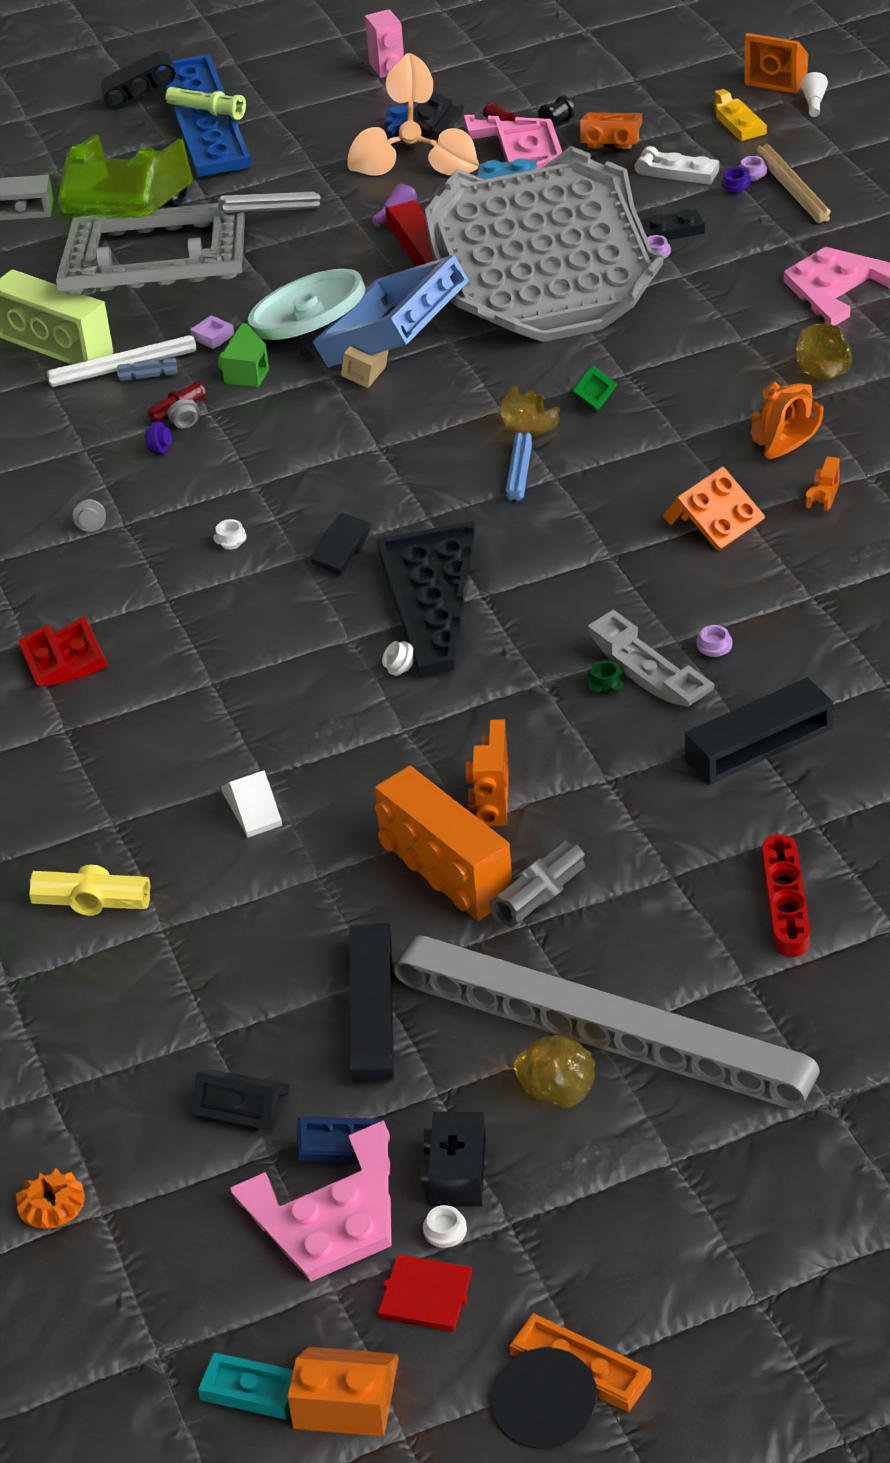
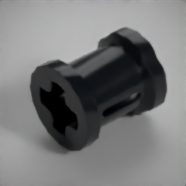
[538,95,575,128]

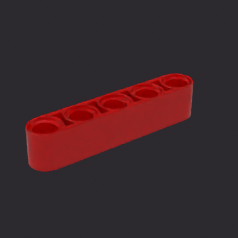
[385,200,434,266]

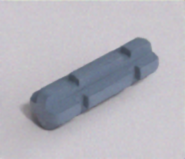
[117,358,178,381]

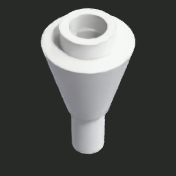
[800,72,828,117]

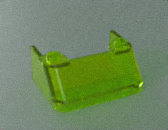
[58,134,194,218]

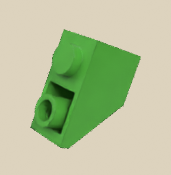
[218,323,269,388]

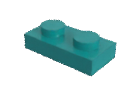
[198,1352,293,1420]

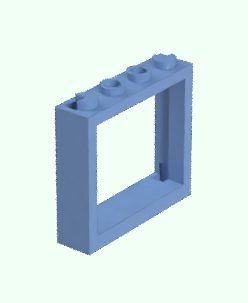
[313,255,469,368]

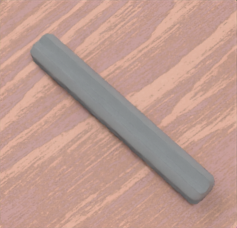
[218,192,321,213]

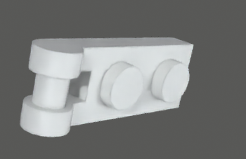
[634,146,719,185]

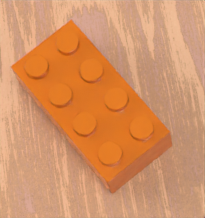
[375,765,512,921]

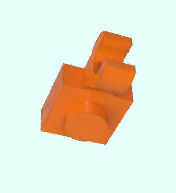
[806,456,840,511]

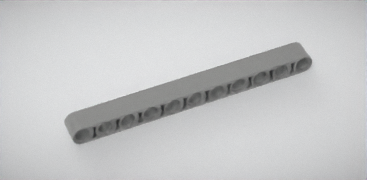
[394,935,820,1109]

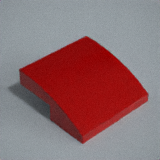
[18,616,109,686]

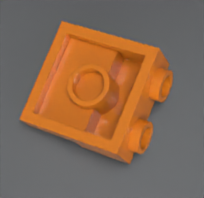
[580,112,642,149]
[466,719,509,826]

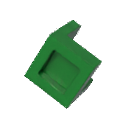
[569,365,618,410]

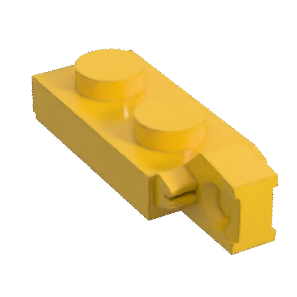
[714,89,767,141]

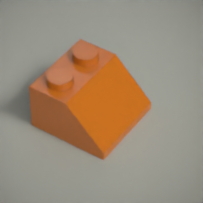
[745,33,808,94]
[288,1347,398,1437]

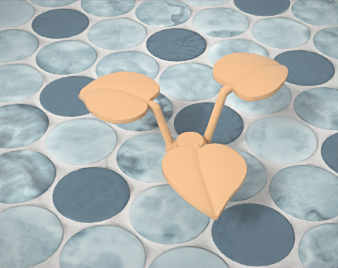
[348,53,479,176]

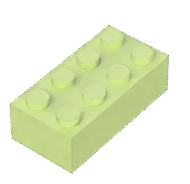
[0,269,114,364]

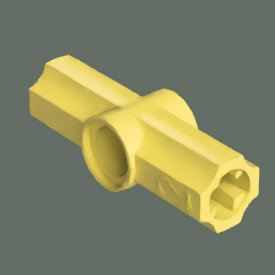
[29,864,151,916]

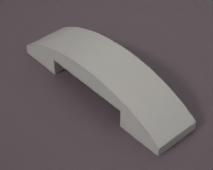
[587,609,714,707]

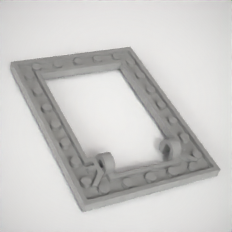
[56,203,245,294]

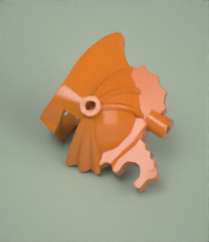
[750,381,824,459]

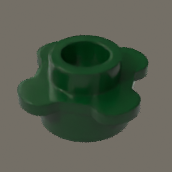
[587,660,624,693]

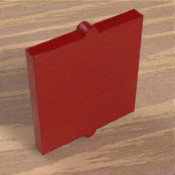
[378,1254,473,1332]

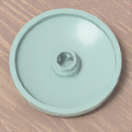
[248,269,366,340]

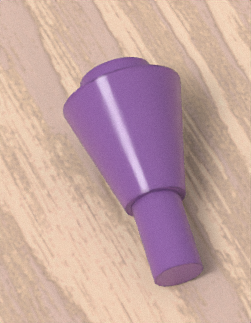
[371,183,418,227]

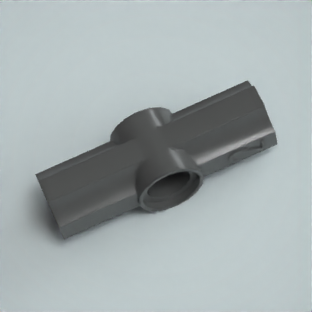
[490,840,585,928]

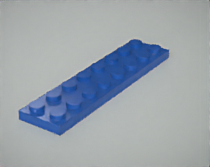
[158,54,252,177]

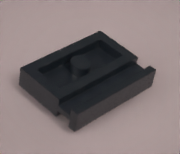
[407,93,464,136]

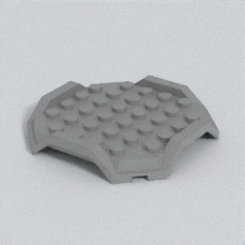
[425,146,664,342]

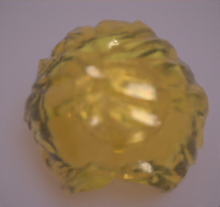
[795,324,852,380]
[500,385,560,436]
[514,1035,595,1108]

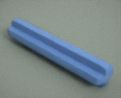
[506,432,532,501]

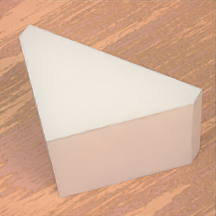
[221,770,282,838]

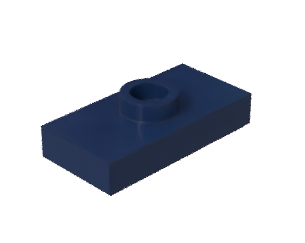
[296,1117,382,1163]

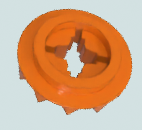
[16,1168,85,1229]

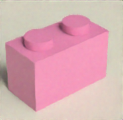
[365,9,404,78]

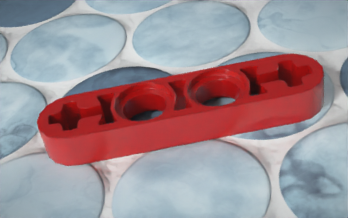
[762,834,810,957]

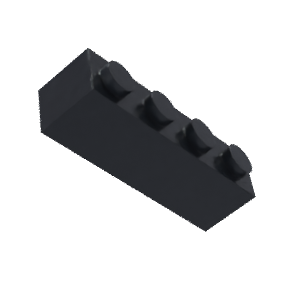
[685,677,833,785]

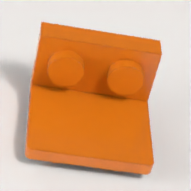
[662,466,765,551]

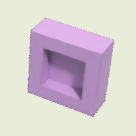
[190,315,234,349]

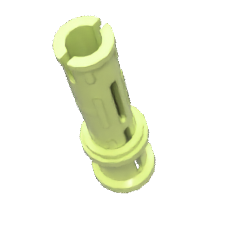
[166,86,246,120]

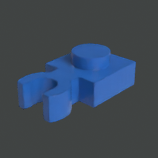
[385,105,414,140]

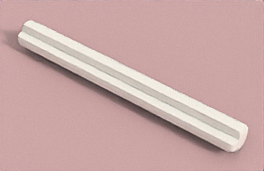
[47,335,196,387]

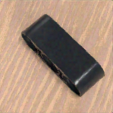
[101,51,176,109]

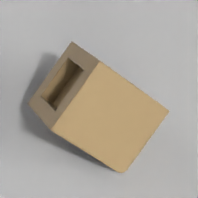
[341,346,388,388]

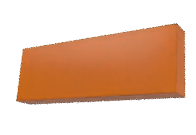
[509,1313,652,1413]

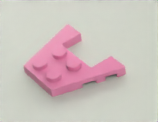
[464,115,562,169]
[784,247,890,328]
[230,1120,391,1282]

